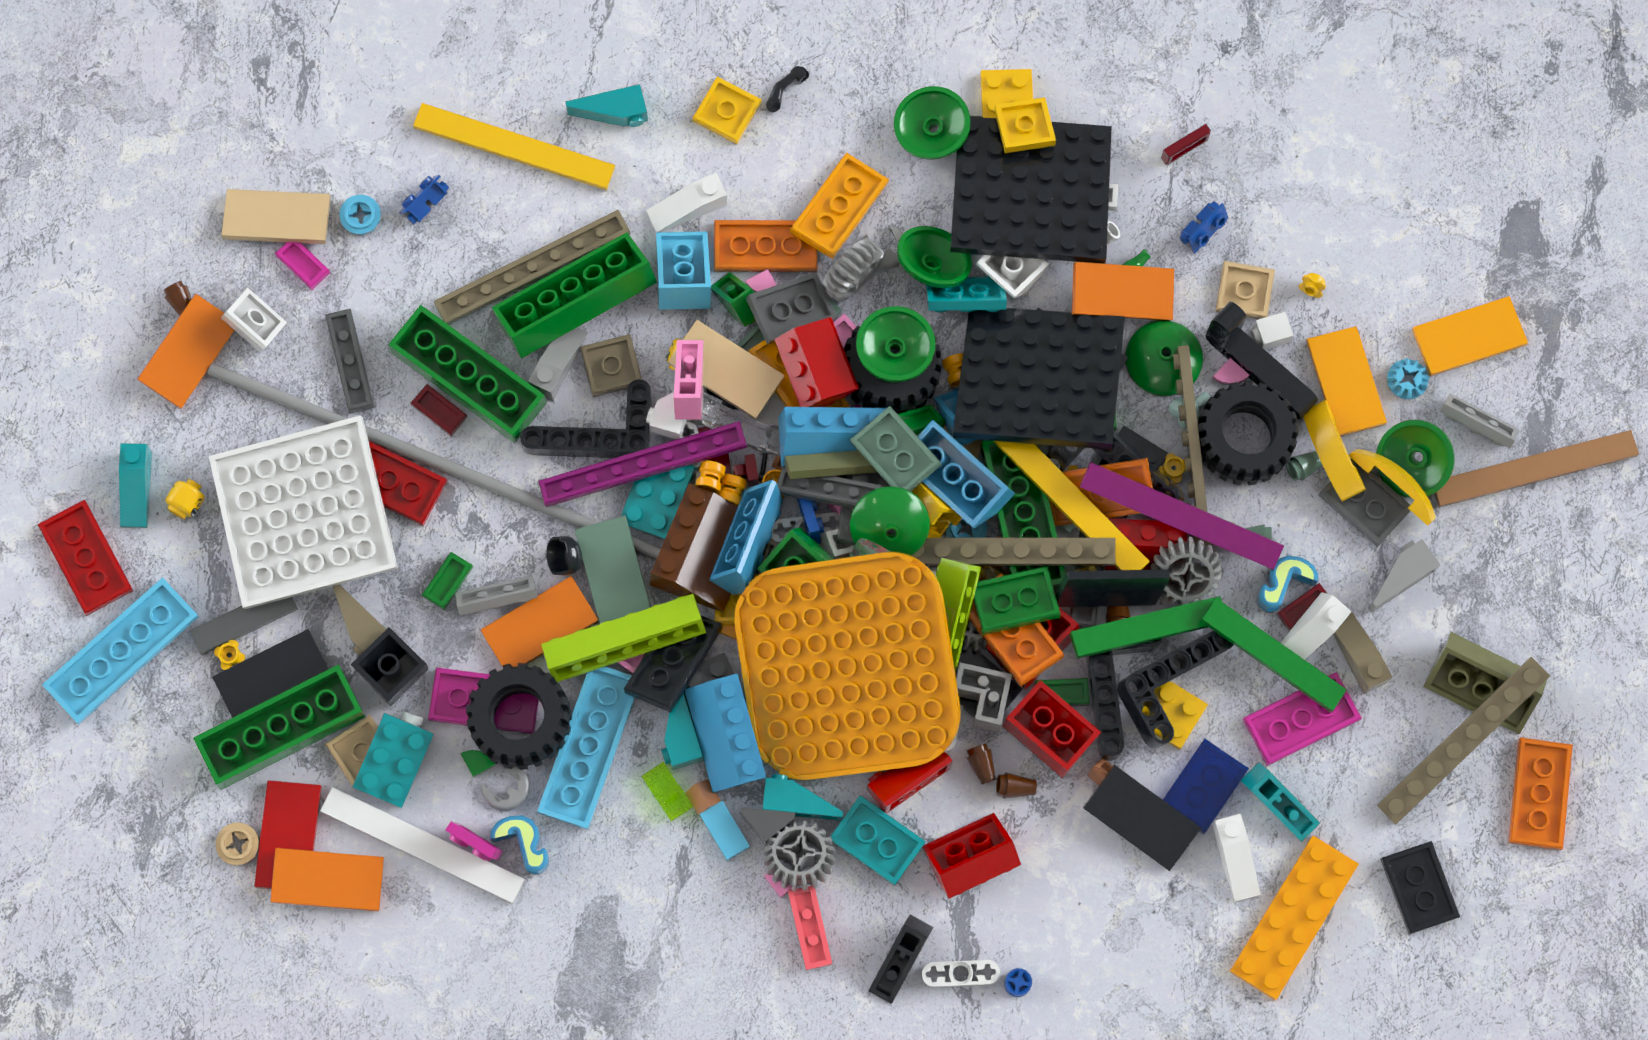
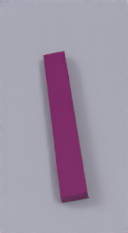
[538,421,748,507]
[1080,462,1284,570]

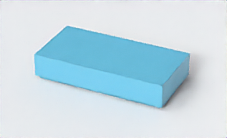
[699,801,750,861]

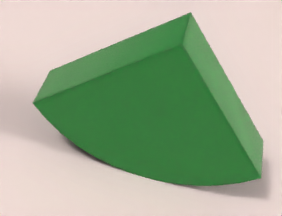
[460,750,497,778]

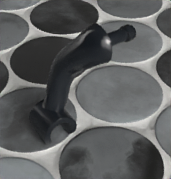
[766,66,809,112]

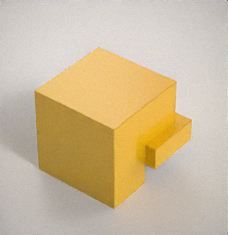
[911,482,962,538]

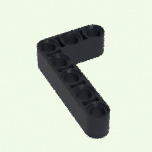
[1205,301,1318,420]
[520,379,652,458]
[1046,431,1180,500]
[1117,630,1234,749]
[1086,639,1162,761]

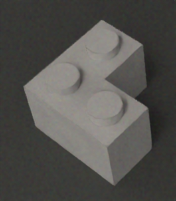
[956,662,1012,732]

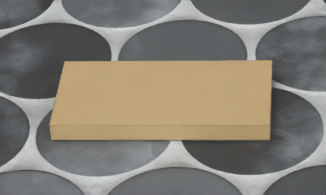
[221,189,331,244]
[668,320,785,420]

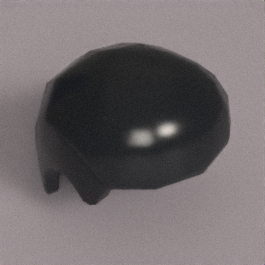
[546,536,582,576]

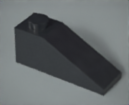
[868,914,934,1004]

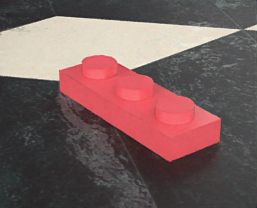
[788,886,832,971]

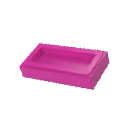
[275,242,330,290]

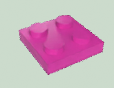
[445,821,504,862]

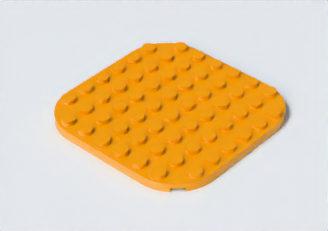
[734,552,961,780]

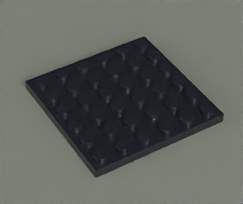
[950,116,1112,264]
[953,308,1125,450]

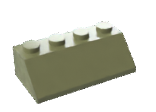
[1423,632,1547,734]

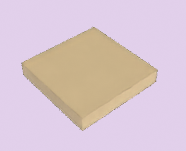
[1215,261,1275,319]
[325,715,378,789]

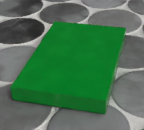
[973,566,1061,635]

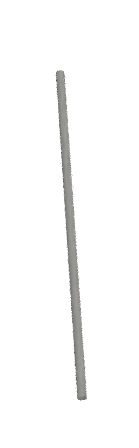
[208,363,662,559]

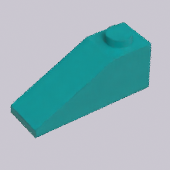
[565,84,648,127]
[119,443,152,528]
[661,694,703,770]
[1240,762,1320,842]
[763,774,843,821]

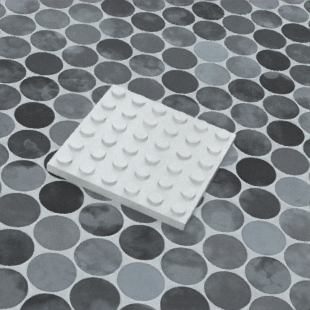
[209,415,398,609]

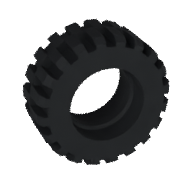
[844,321,942,414]
[1198,381,1299,485]
[466,663,572,770]

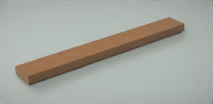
[1434,430,1639,507]

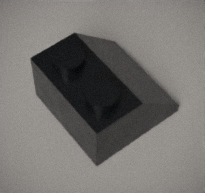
[351,627,429,707]

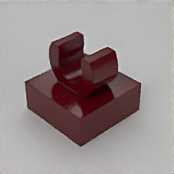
[733,454,759,487]

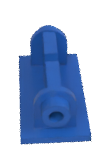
[399,175,449,225]
[1179,201,1229,254]

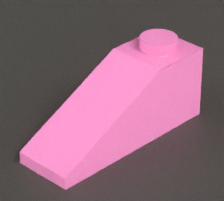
[674,340,704,420]

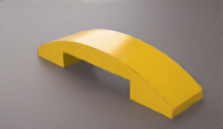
[1303,400,1366,502]
[1349,449,1436,526]

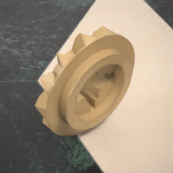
[216,822,259,866]

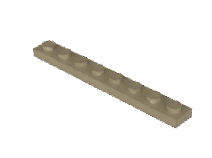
[434,210,630,325]
[1173,345,1211,546]
[912,538,1116,566]
[1377,657,1550,825]

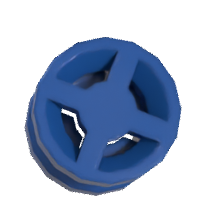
[1004,968,1032,997]

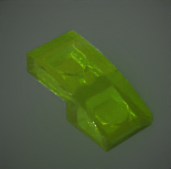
[641,761,693,822]

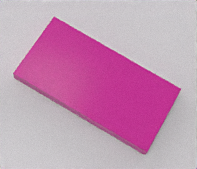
[428,667,539,734]
[1242,672,1362,766]

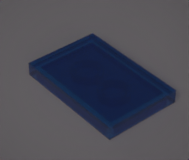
[1163,738,1249,834]

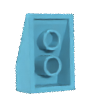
[656,231,711,310]

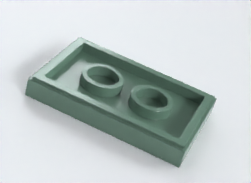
[850,406,942,491]

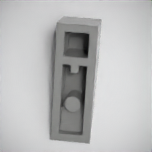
[528,327,588,401]
[1369,539,1440,612]

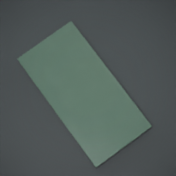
[575,515,651,624]

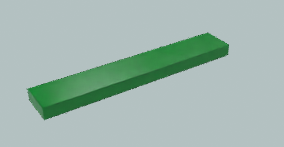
[1069,596,1222,659]
[1200,598,1347,712]

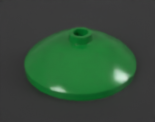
[894,86,971,160]
[897,226,972,288]
[856,306,935,382]
[1125,320,1203,396]
[1376,419,1455,498]
[850,486,930,556]

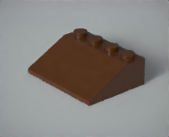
[649,483,738,613]

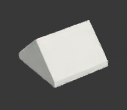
[976,255,1049,299]
[221,288,287,352]

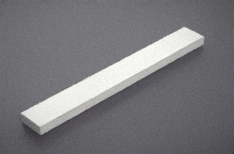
[320,787,525,904]

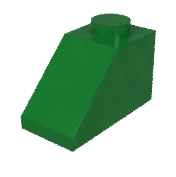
[711,272,756,327]

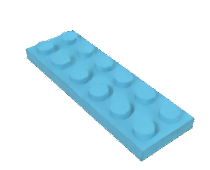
[42,577,199,724]
[537,667,635,830]

